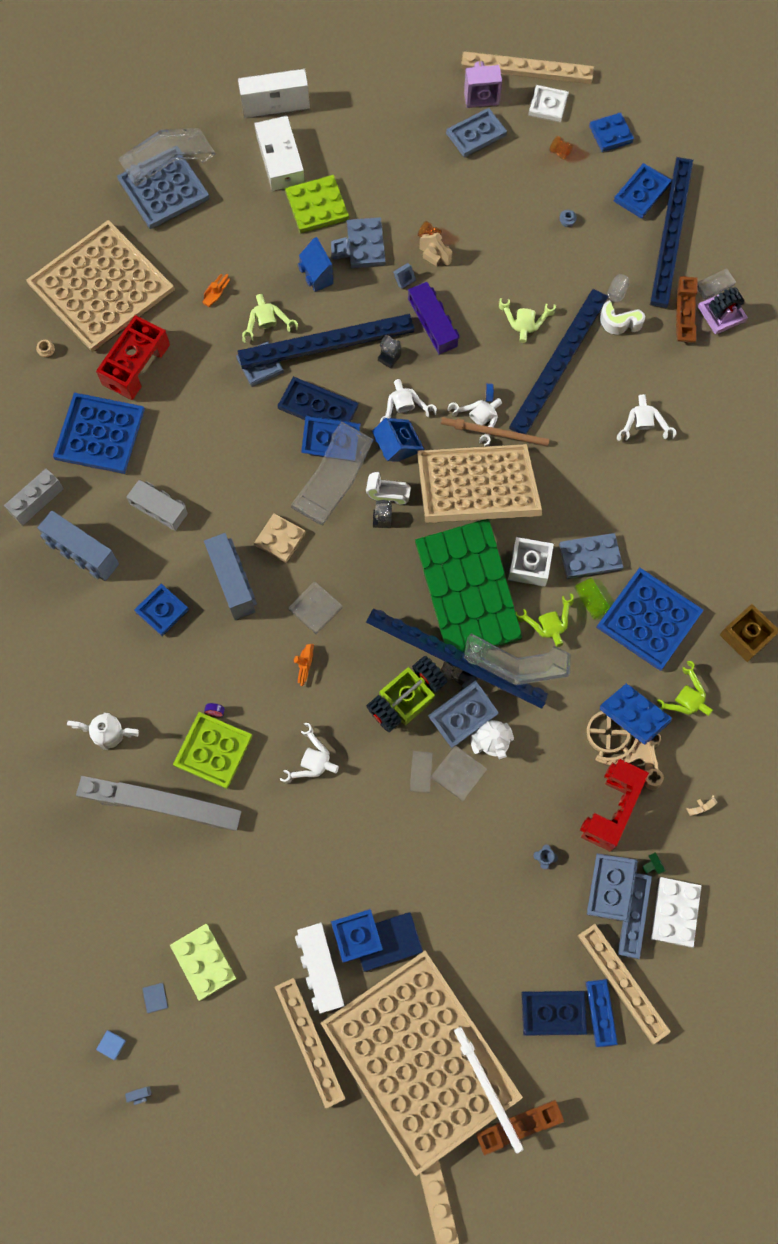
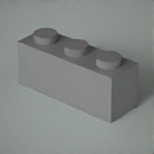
[4,469,64,526]
[126,480,188,531]

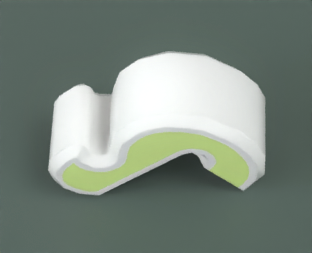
[600,300,645,335]
[366,472,411,504]

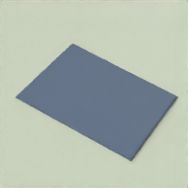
[142,983,168,1013]

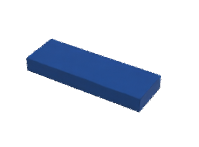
[586,979,618,1047]

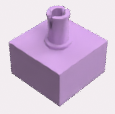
[464,61,502,108]

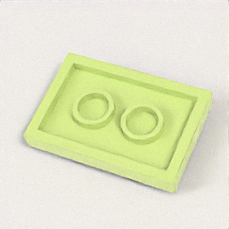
[170,924,236,1001]

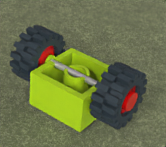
[366,656,447,732]

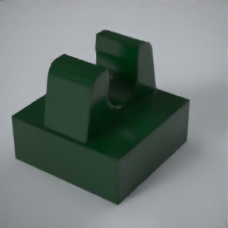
[642,852,666,875]

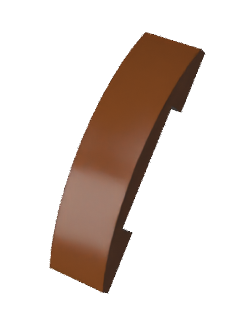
[676,276,698,343]
[476,1100,564,1155]

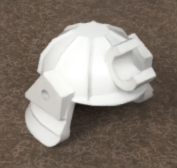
[471,720,514,760]

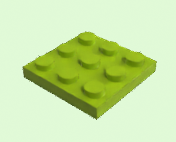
[285,175,349,234]
[173,712,253,789]

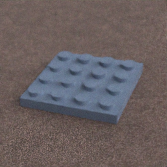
[117,146,210,229]

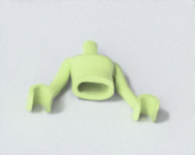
[242,294,298,343]
[499,298,556,343]

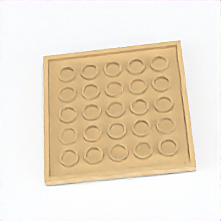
[26,220,175,352]
[417,444,542,523]

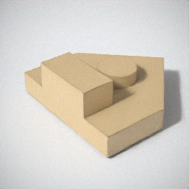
[420,233,452,267]

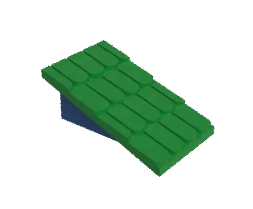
[415,519,522,655]

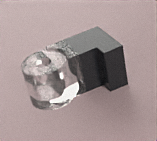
[378,334,401,369]
[373,500,392,528]
[442,662,478,691]

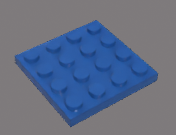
[53,392,145,474]
[596,567,704,671]

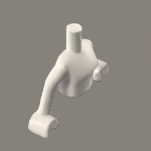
[380,379,437,423]
[617,395,676,441]
[448,398,502,447]
[280,723,339,784]

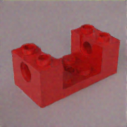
[96,315,170,400]
[580,759,649,852]

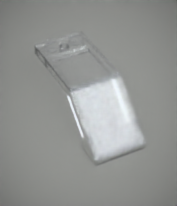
[118,128,216,187]
[291,422,373,526]
[464,633,571,685]

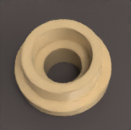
[36,340,55,357]

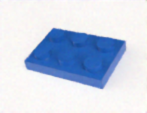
[614,163,672,219]
[301,416,361,461]
[600,683,672,745]

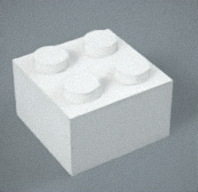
[508,537,554,587]

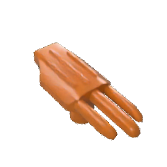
[203,274,230,307]
[294,644,314,686]

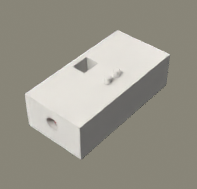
[238,69,310,118]
[255,116,305,191]

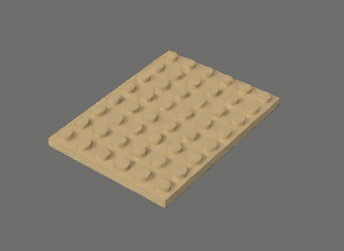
[321,951,523,1176]

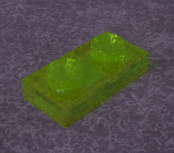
[574,577,610,620]

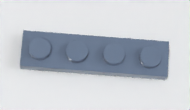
[618,873,652,959]

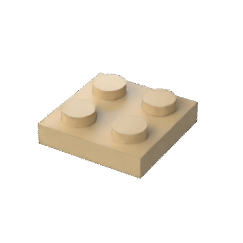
[254,513,306,563]

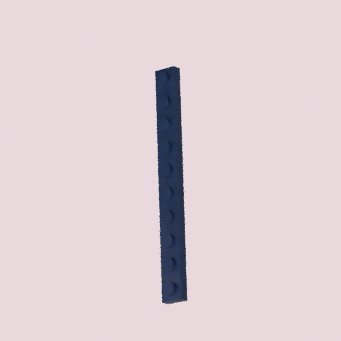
[650,157,693,308]
[509,289,608,434]
[237,314,415,369]
[366,608,548,709]

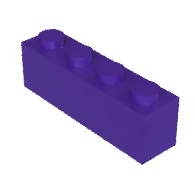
[408,282,460,355]

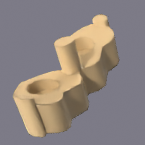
[686,796,717,816]

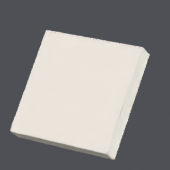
[529,85,568,122]

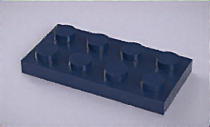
[277,376,359,422]

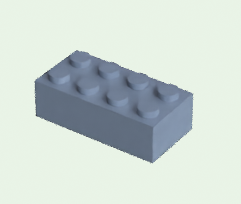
[37,510,119,581]
[204,533,257,620]

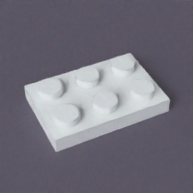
[651,877,701,948]

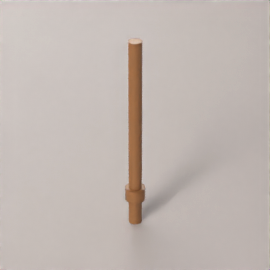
[441,417,549,446]

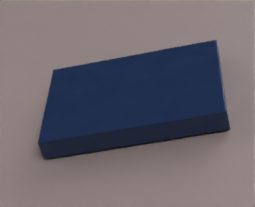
[360,912,423,972]
[521,991,587,1036]

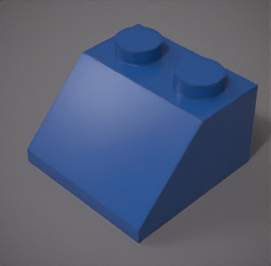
[298,237,334,292]
[372,418,425,462]

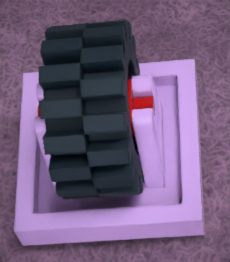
[698,287,748,335]

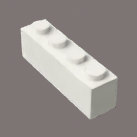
[295,923,345,1014]

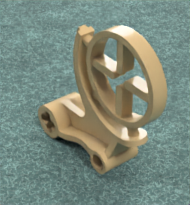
[587,711,664,790]

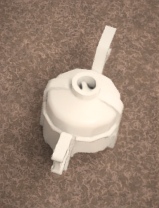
[67,713,139,750]

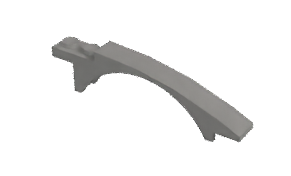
[76,776,242,831]

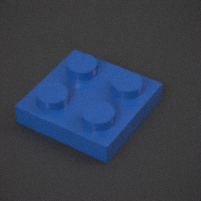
[589,112,634,152]
[134,584,189,636]
[331,909,383,963]

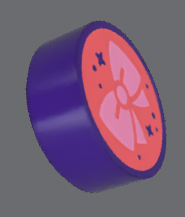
[204,703,225,717]

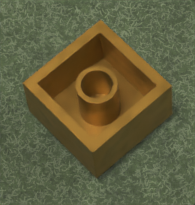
[720,604,778,662]

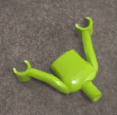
[515,593,574,647]
[657,661,713,716]

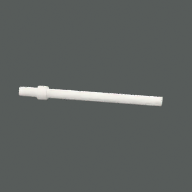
[454,1027,524,1153]

